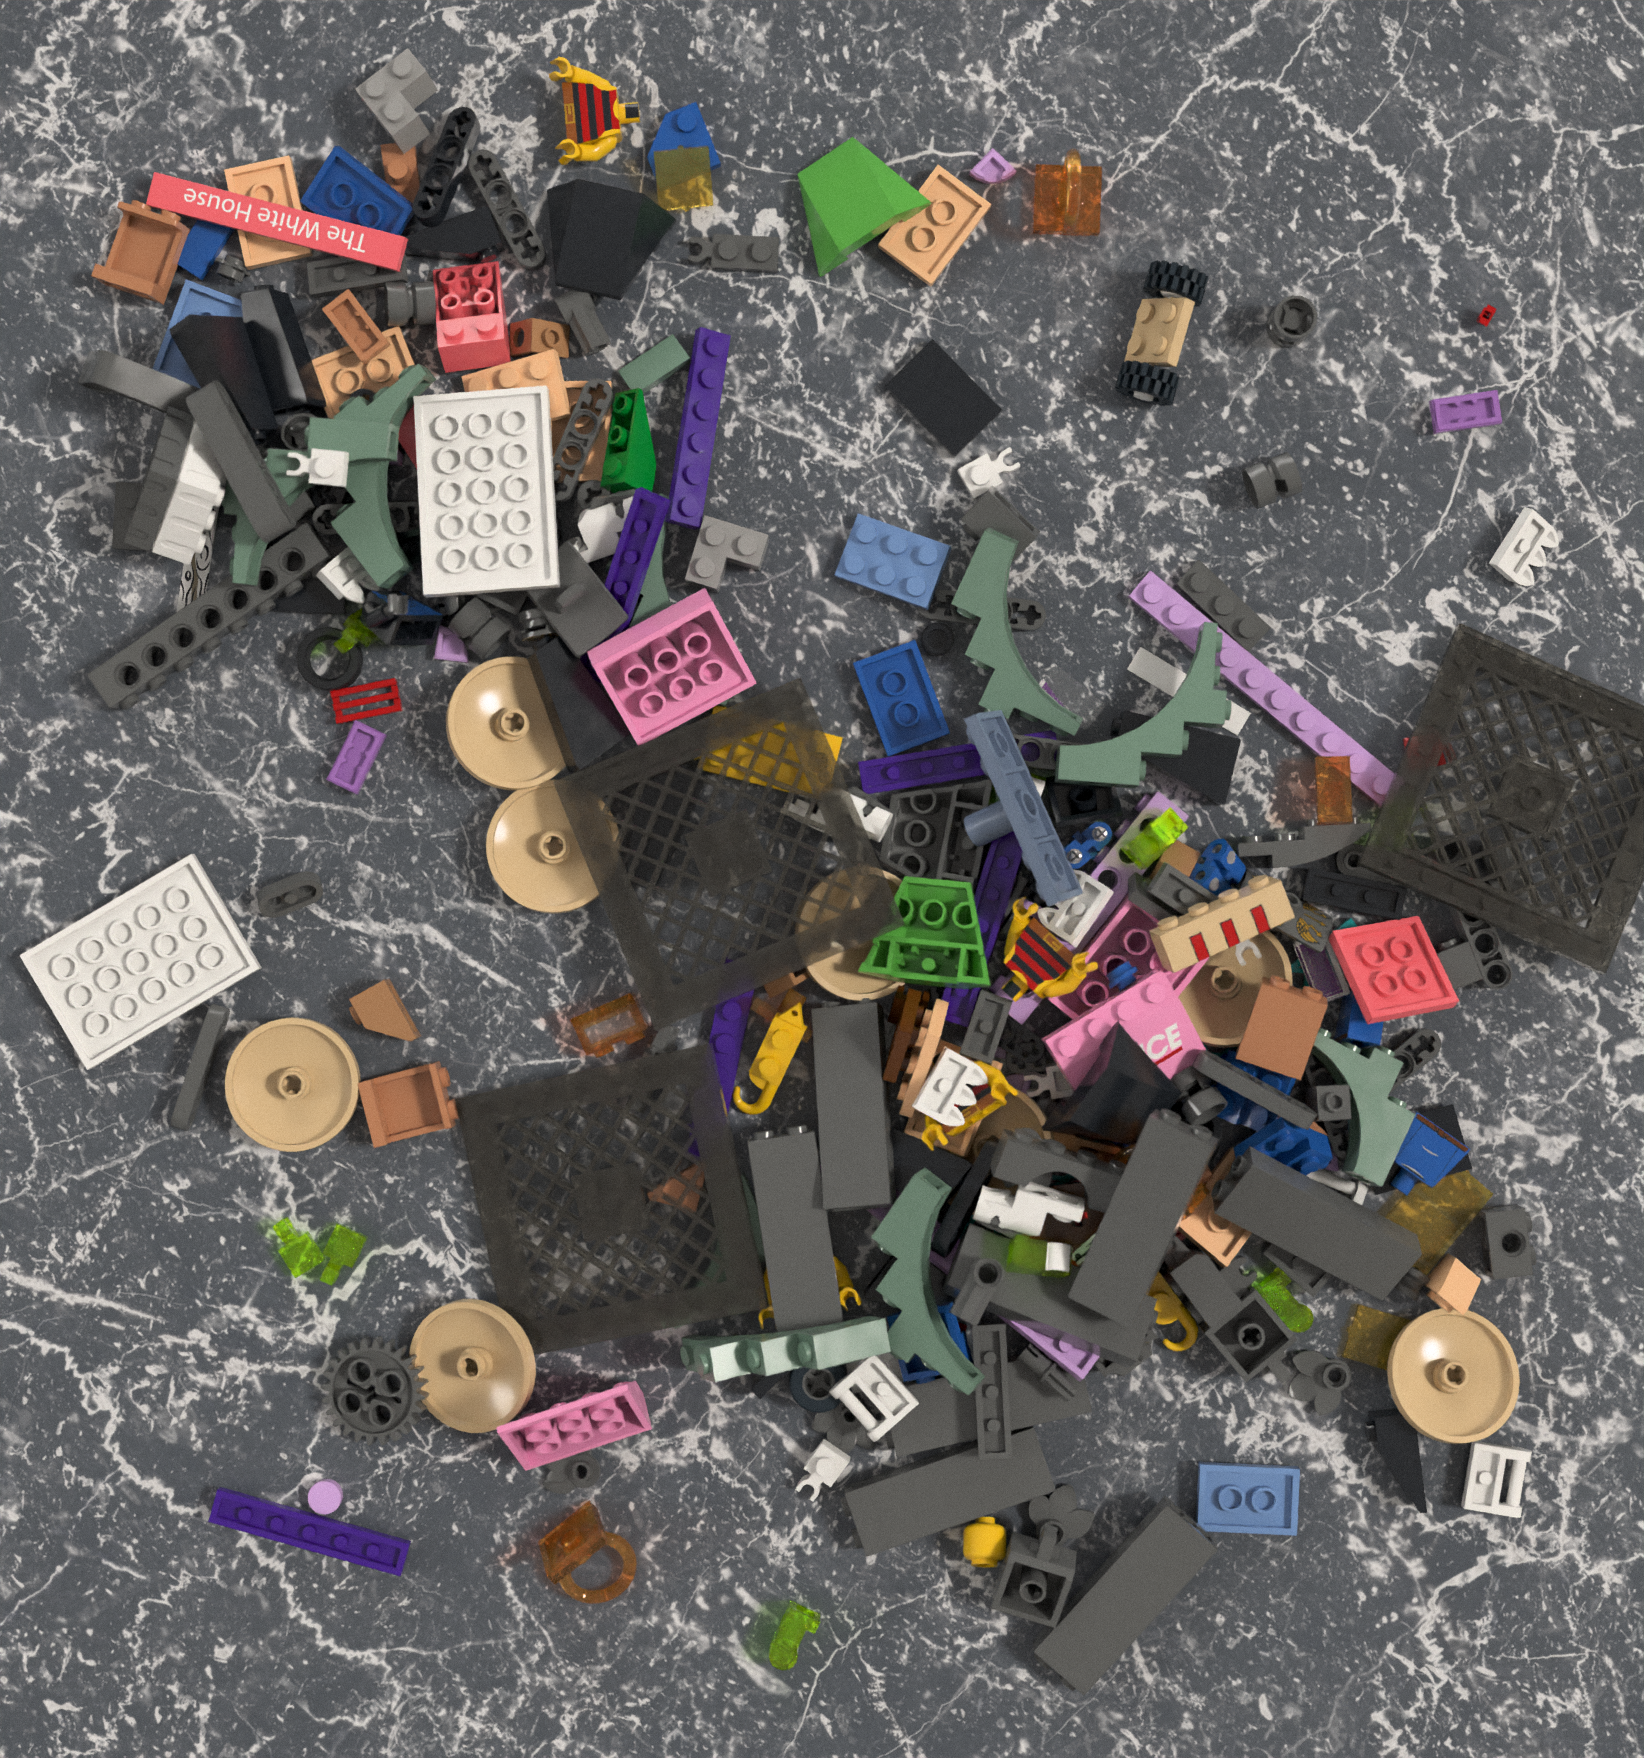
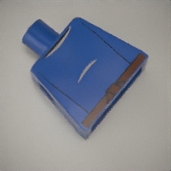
[1334,989,1384,1050]
[1390,1111,1470,1196]

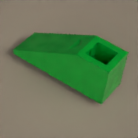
[600,388,656,493]

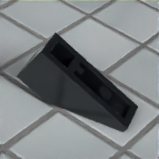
[404,205,505,263]
[1364,1408,1427,1513]

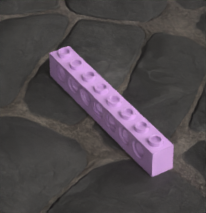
[989,791,1189,1025]

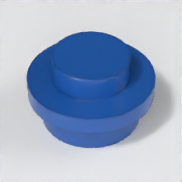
[1106,961,1138,991]

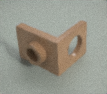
[509,318,570,359]

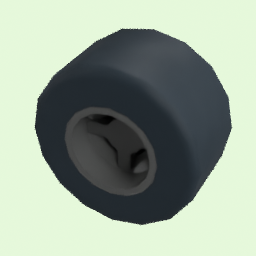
[789,1364,848,1413]

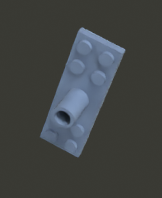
[964,710,1083,907]

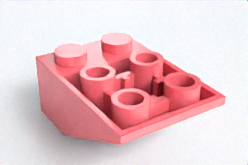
[433,261,511,373]

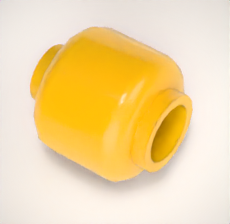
[963,1517,1007,1568]

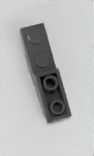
[1233,817,1371,869]

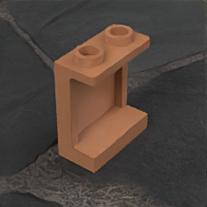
[91,200,190,305]
[1236,975,1328,1080]
[357,1061,459,1148]

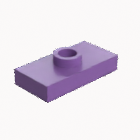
[1429,390,1502,434]
[326,720,387,794]

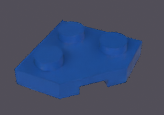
[647,102,721,191]

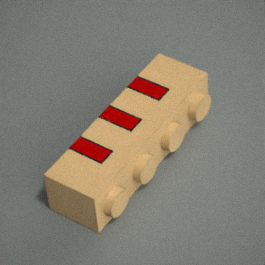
[1149,875,1295,973]

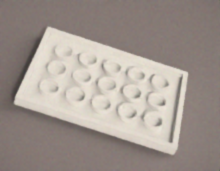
[413,386,560,598]
[20,854,262,1070]

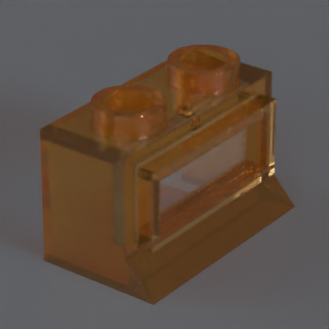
[570,991,649,1058]

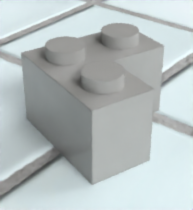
[355,48,438,154]
[685,515,769,593]

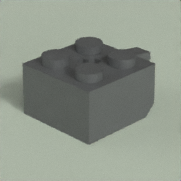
[1162,1236,1243,1328]
[1199,1285,1297,1384]
[991,1524,1077,1628]

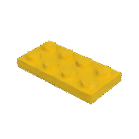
[698,705,843,801]

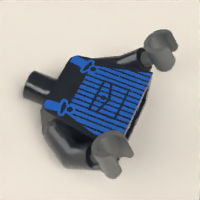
[360,589,465,645]

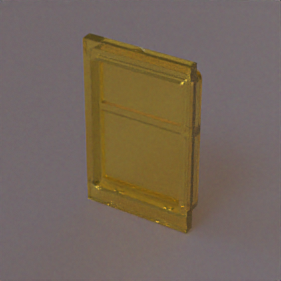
[1385,1170,1493,1275]

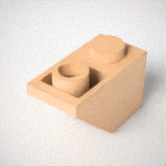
[1425,1253,1481,1315]

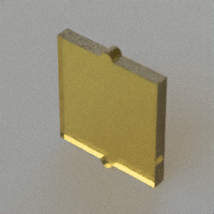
[653,145,714,212]
[1342,1304,1412,1370]

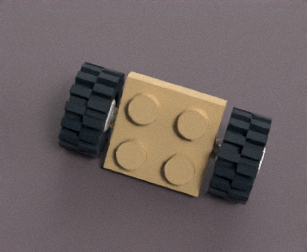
[1115,260,1209,406]

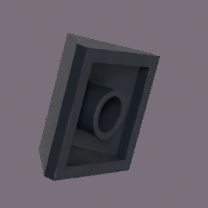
[1044,776,1123,828]

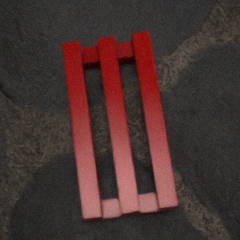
[330,678,403,725]

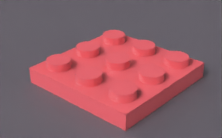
[1328,916,1459,1024]

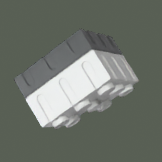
[124,406,227,565]

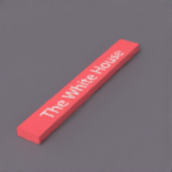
[146,172,408,272]

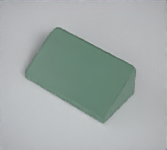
[618,334,691,394]

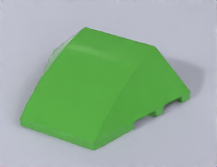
[797,137,932,277]
[858,876,991,989]

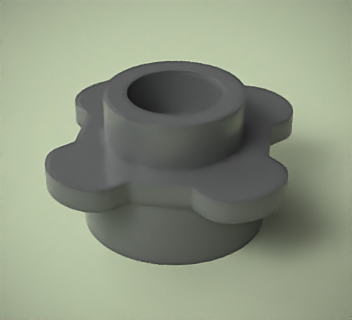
[214,255,251,283]

